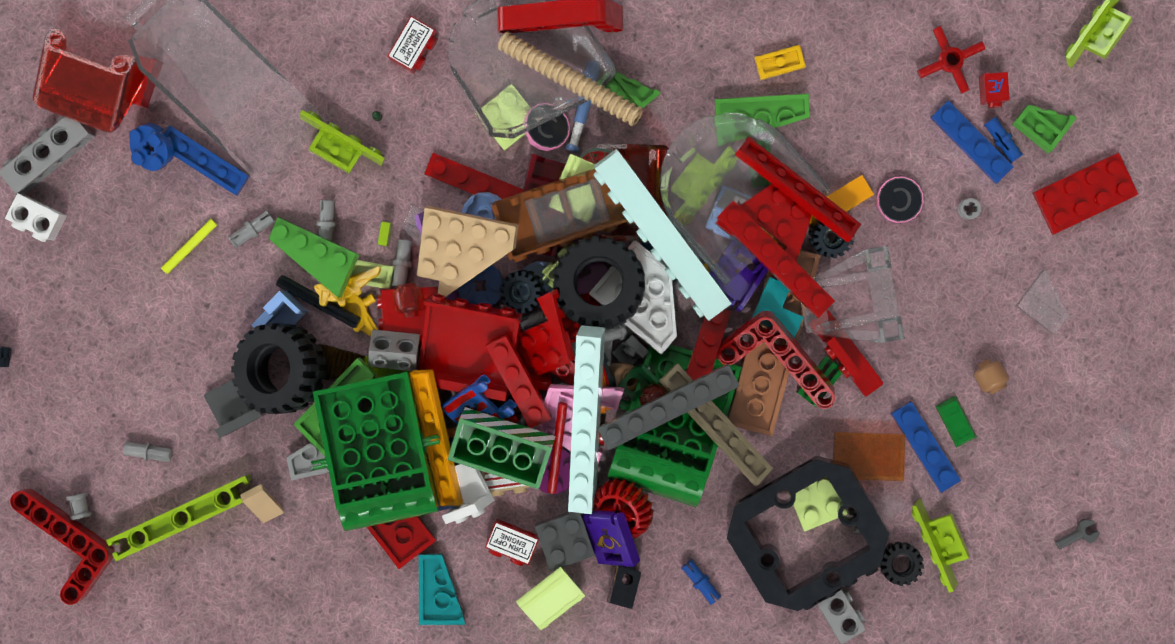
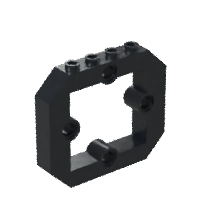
[727,456,889,611]

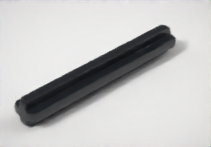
[276,275,361,328]

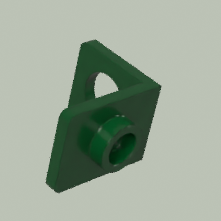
[618,365,660,401]

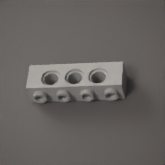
[0,112,95,195]

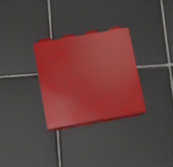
[418,294,522,401]

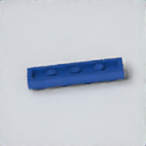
[930,101,1014,184]
[164,125,250,196]
[890,401,961,493]

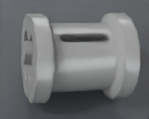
[66,492,92,520]

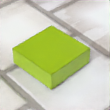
[378,221,393,247]

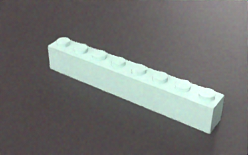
[593,149,731,321]
[568,325,605,514]

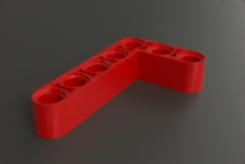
[497,0,623,34]
[718,311,836,409]
[10,489,115,605]

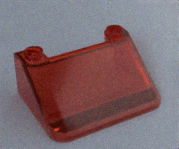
[33,27,145,132]

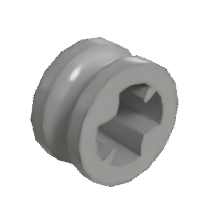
[958,198,981,220]

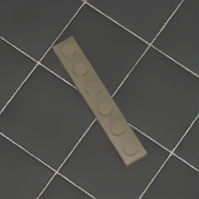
[659,364,773,486]

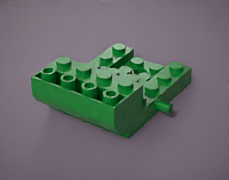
[607,344,742,508]
[311,372,441,531]

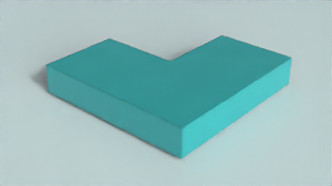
[751,277,804,339]

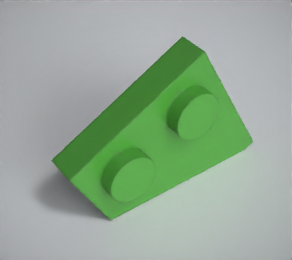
[598,71,661,109]
[1012,105,1077,153]

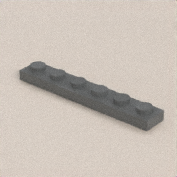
[598,364,740,450]

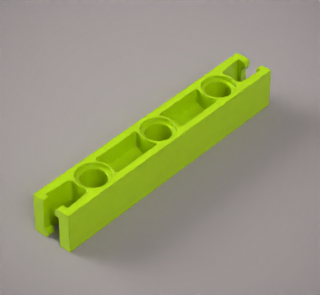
[106,474,252,561]

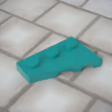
[419,553,466,625]

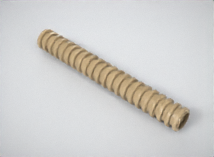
[498,31,642,126]

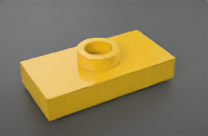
[754,45,806,81]

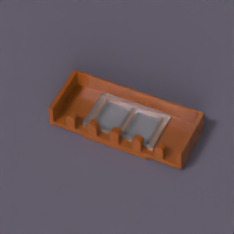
[490,159,635,262]

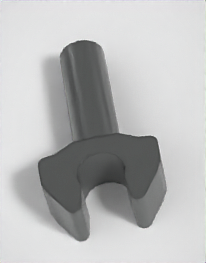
[1055,519,1100,550]

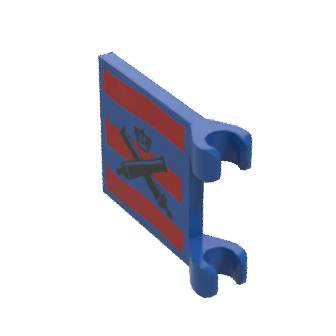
[441,374,517,425]

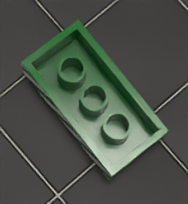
[447,407,556,489]

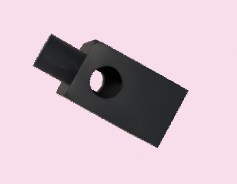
[607,563,641,609]

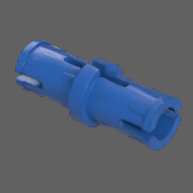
[984,116,1023,163]
[681,559,722,605]

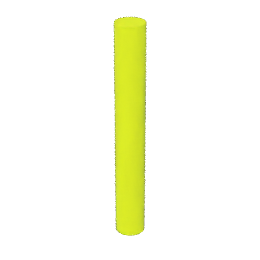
[161,219,217,274]

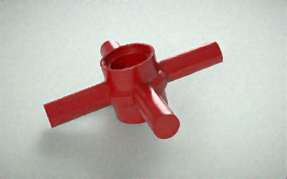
[917,26,985,94]

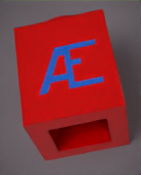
[979,72,1010,108]

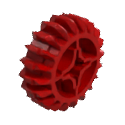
[593,479,654,538]

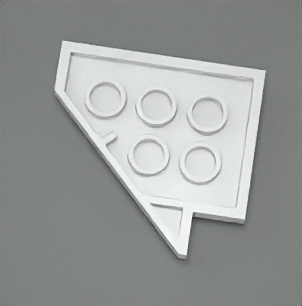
[589,240,677,355]

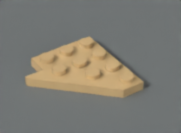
[417,206,519,296]

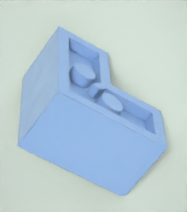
[252,291,308,328]

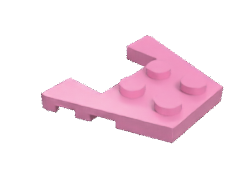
[535,384,624,463]

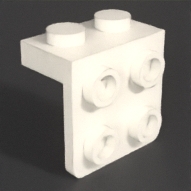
[442,464,495,524]

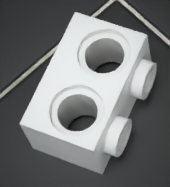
[5,193,67,242]

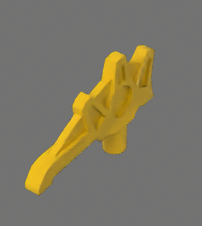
[314,266,381,307]
[343,293,379,337]

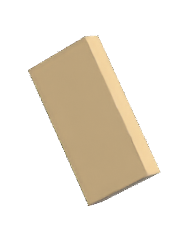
[240,484,284,523]

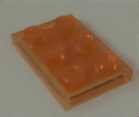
[833,432,906,481]

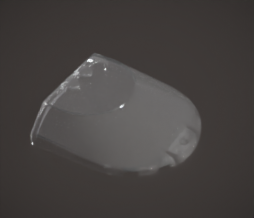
[447,0,616,138]
[660,113,831,285]

